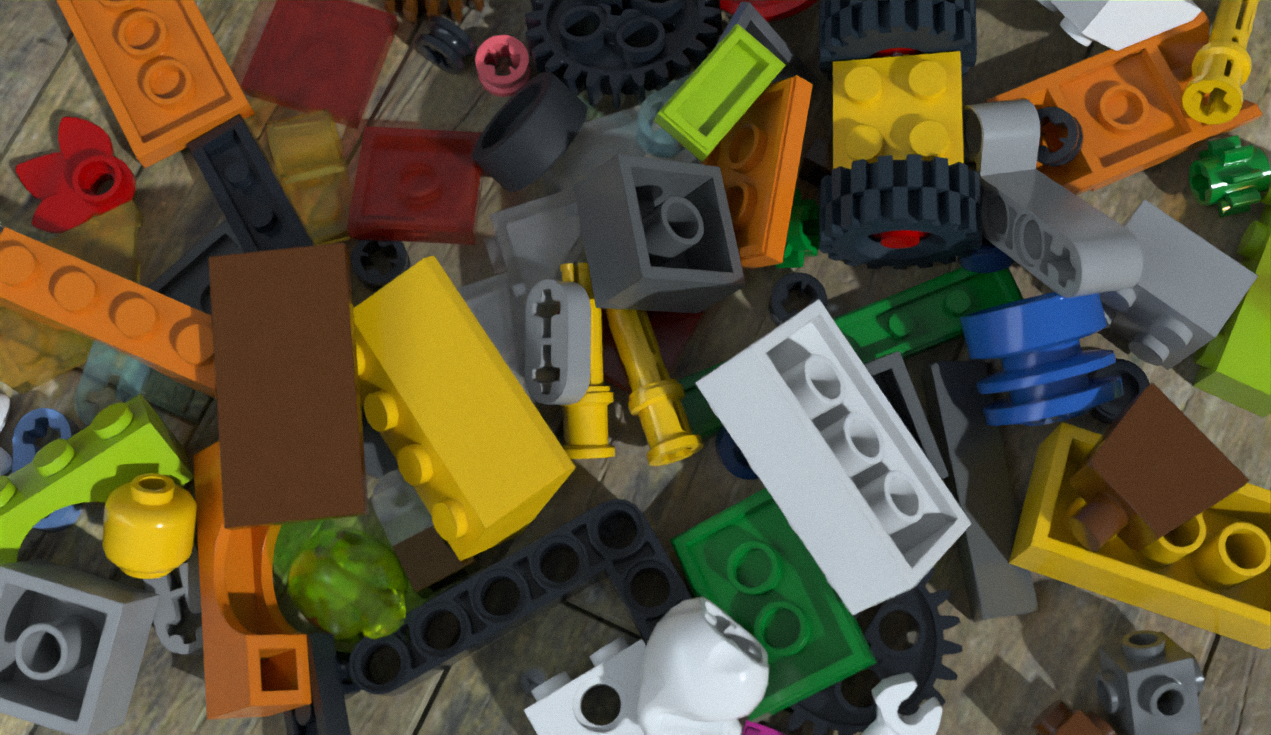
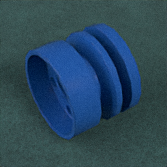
[960,292,1124,426]

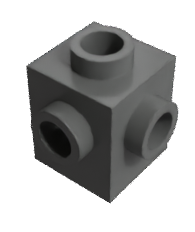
[1095,630,1204,735]

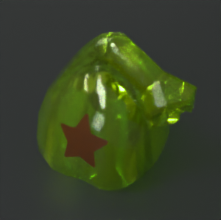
[287,527,409,644]

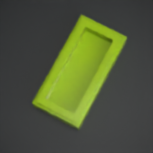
[653,23,785,162]

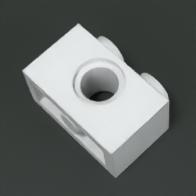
[524,636,646,735]

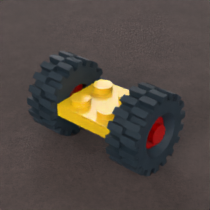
[819,0,983,270]

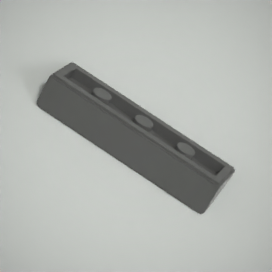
[921,361,1039,622]

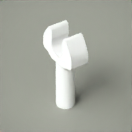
[860,673,943,735]

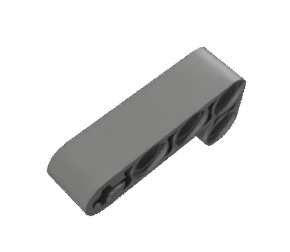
[963,98,1143,298]

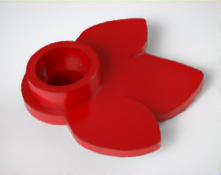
[15,117,136,234]

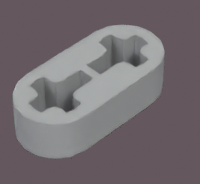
[525,279,591,405]
[143,539,203,656]

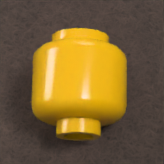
[102,473,197,579]

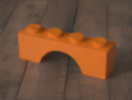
[0,227,217,399]
[193,441,311,720]

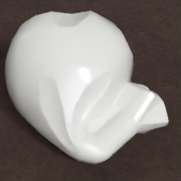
[637,597,769,735]

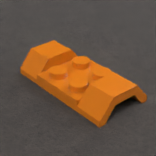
[985,11,1263,195]

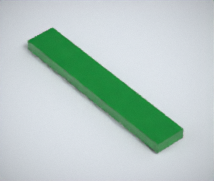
[677,267,1024,441]

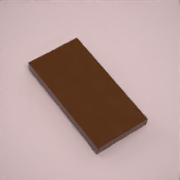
[208,243,369,530]

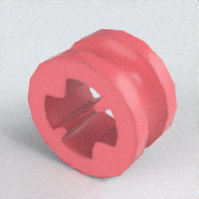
[475,35,531,97]

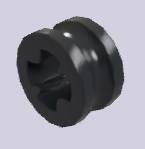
[415,16,477,75]
[1037,107,1084,167]
[351,231,411,292]
[768,272,827,327]

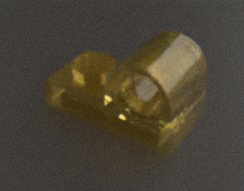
[266,108,363,245]

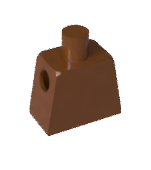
[1067,382,1250,552]

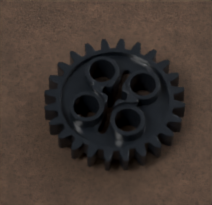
[525,0,723,108]
[788,567,962,735]

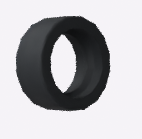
[472,71,588,192]

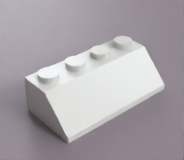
[696,299,972,615]

